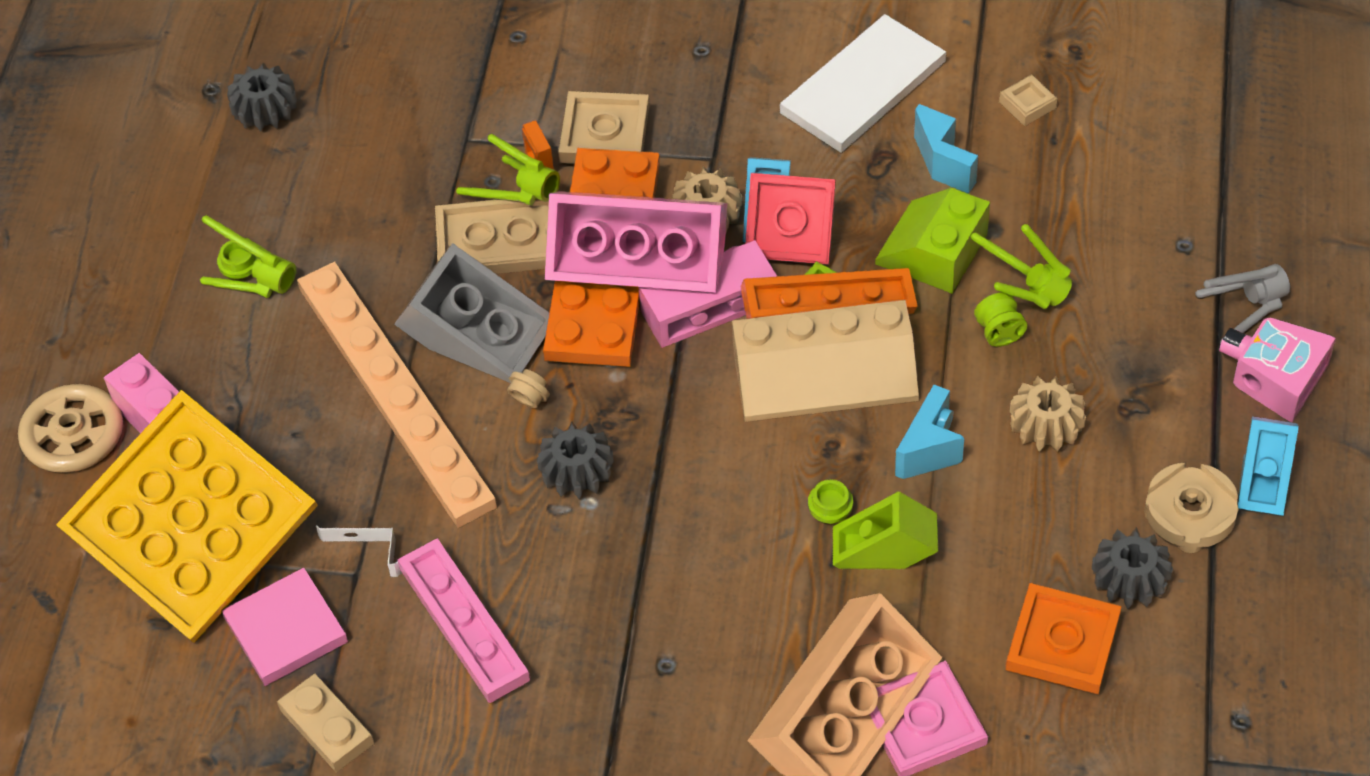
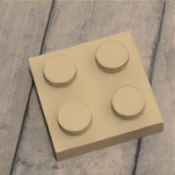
[558,91,649,164]

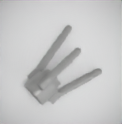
[1195,264,1290,343]

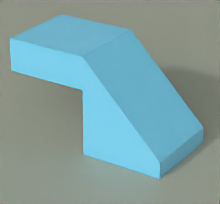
[914,104,978,194]

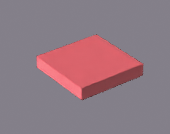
[745,173,836,264]

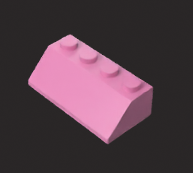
[545,191,727,292]

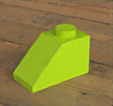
[833,491,938,569]

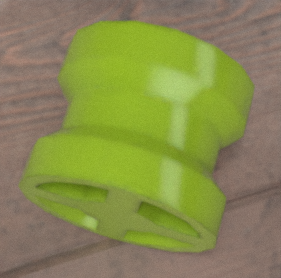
[974,292,1027,347]

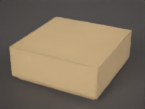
[999,75,1057,126]

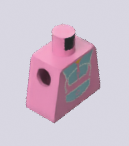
[1219,318,1336,422]

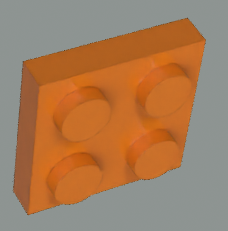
[1005,583,1122,695]

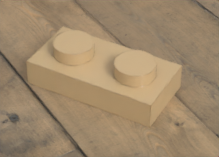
[277,673,374,772]

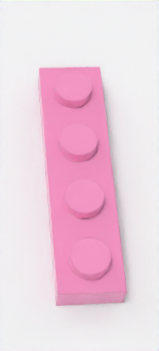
[397,538,530,704]

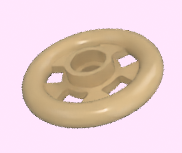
[18,384,123,473]

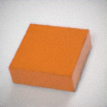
[522,120,554,170]

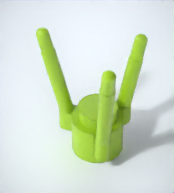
[456,134,560,206]
[200,215,297,298]
[971,224,1072,309]

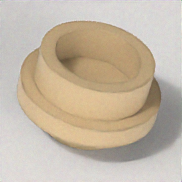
[507,369,550,408]

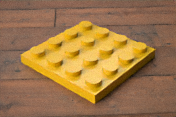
[56,390,318,643]

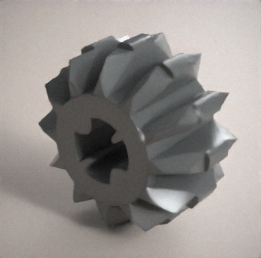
[227,62,297,132]
[537,421,614,499]
[1091,527,1173,609]

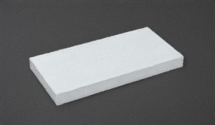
[780,14,946,153]

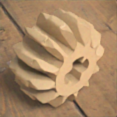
[672,166,742,232]
[1010,376,1086,452]

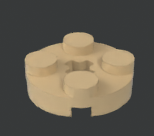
[1144,463,1238,553]

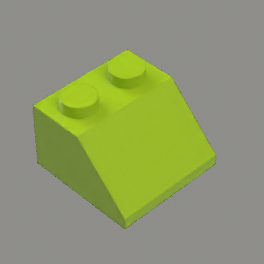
[875,188,990,294]

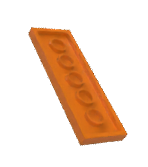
[543,148,660,367]

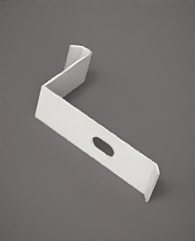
[316,525,402,577]

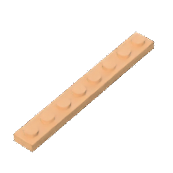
[297,262,497,528]

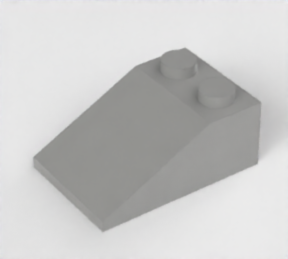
[394,243,549,383]

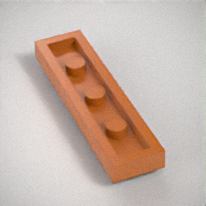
[740,268,918,319]

